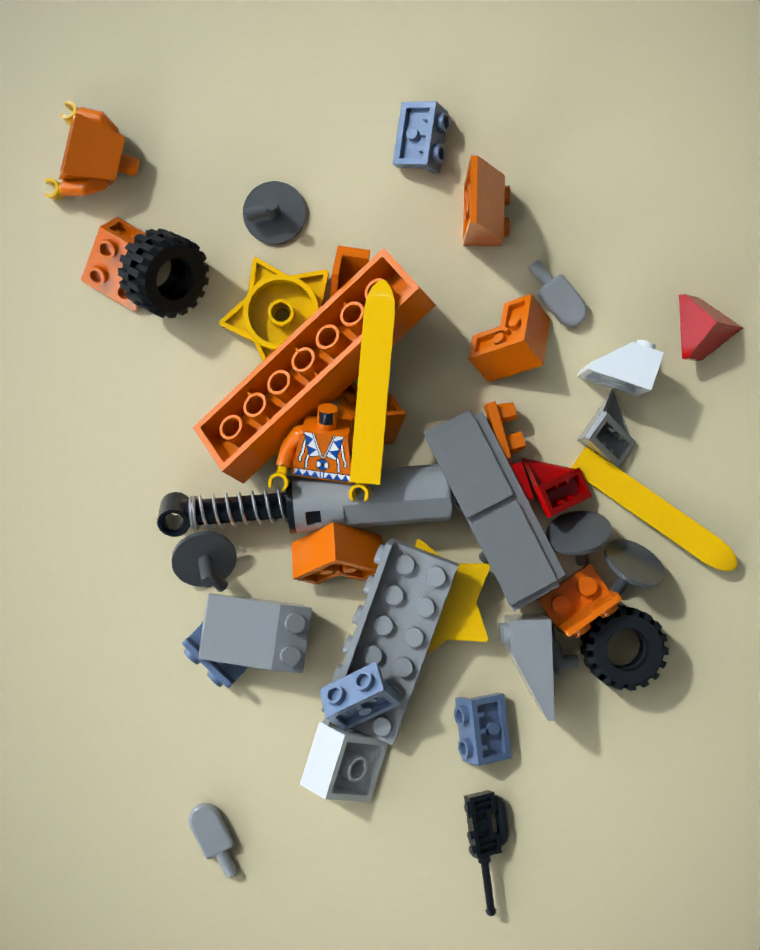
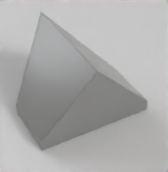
[577,389,636,468]

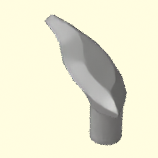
[545,614,579,675]

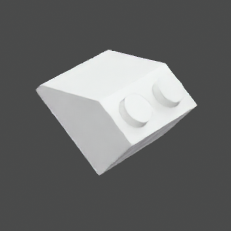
[577,340,664,396]
[300,722,388,802]

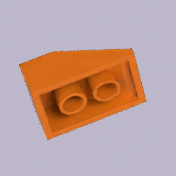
[463,155,510,246]

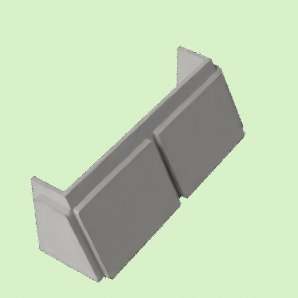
[423,410,566,611]

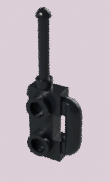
[464,790,510,916]

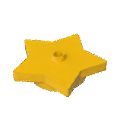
[219,257,329,362]
[414,539,490,655]

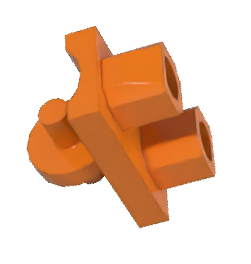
[483,401,526,459]

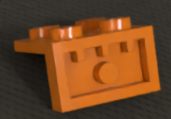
[81,217,145,311]
[537,563,623,638]

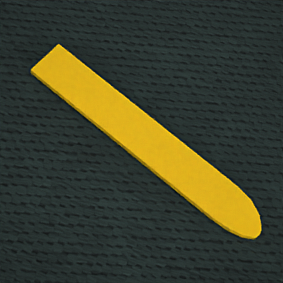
[350,280,395,485]
[571,446,738,571]

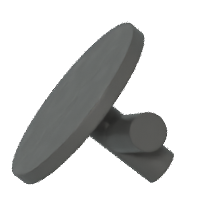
[243,181,306,245]
[546,511,612,566]
[171,531,237,592]
[604,539,665,595]

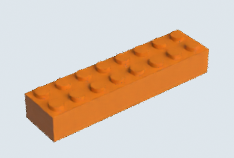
[193,248,436,484]

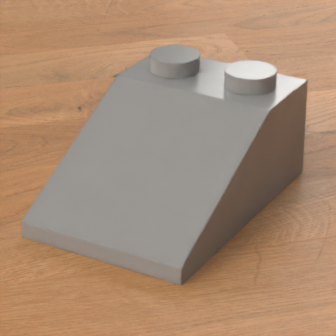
[198,593,312,673]
[499,614,555,721]

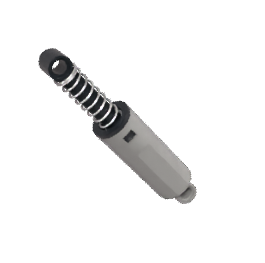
[157,464,462,537]

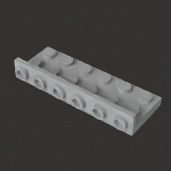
[321,538,459,745]

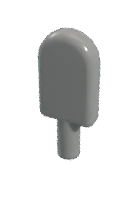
[529,260,587,327]
[189,803,238,878]

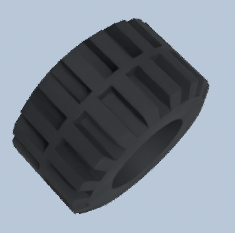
[118,228,209,318]
[580,605,669,691]

